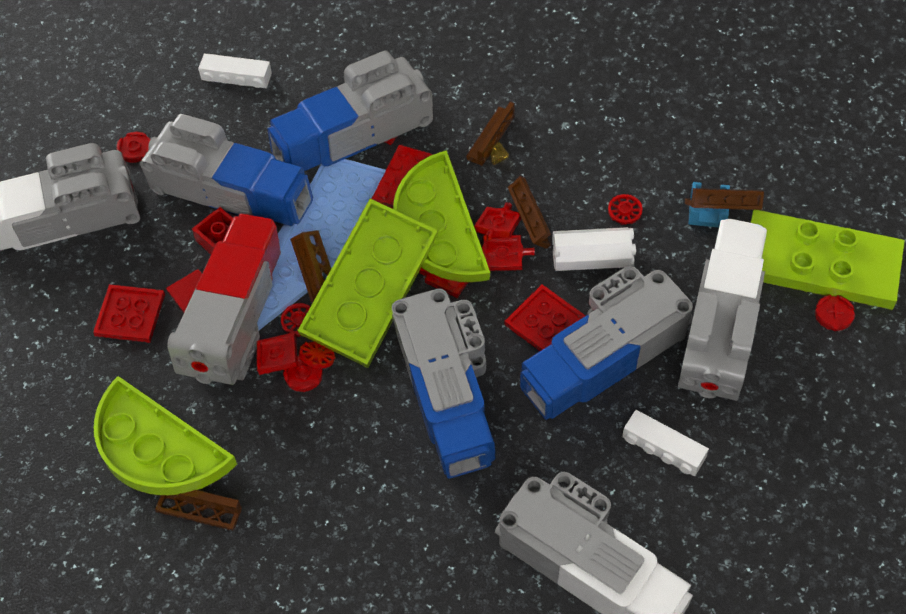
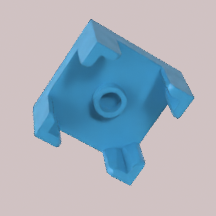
[688,182,730,227]

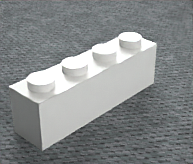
[198,53,272,88]
[622,410,709,476]

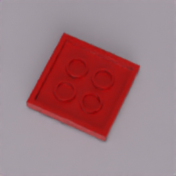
[93,284,165,343]
[505,285,586,351]

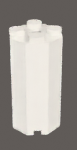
[552,227,636,271]

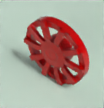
[608,194,643,225]
[281,303,311,337]
[299,342,336,369]

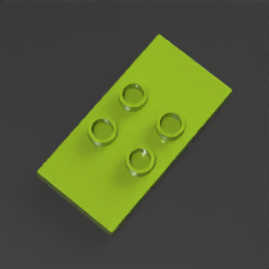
[298,199,438,368]
[750,210,905,310]

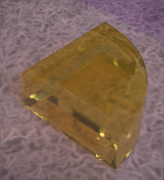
[491,142,509,165]

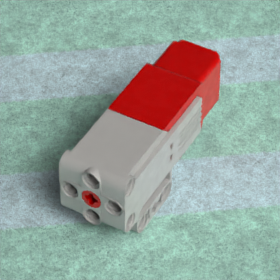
[168,214,281,385]

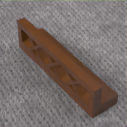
[467,102,515,166]
[508,176,551,249]
[685,188,764,210]
[290,230,331,303]
[155,490,242,531]

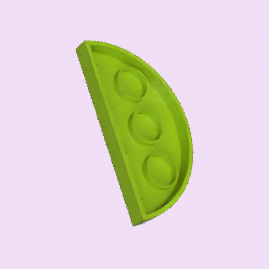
[393,150,490,282]
[94,376,237,495]

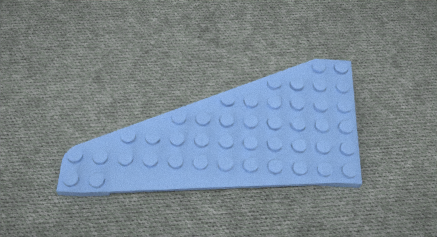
[257,159,386,330]

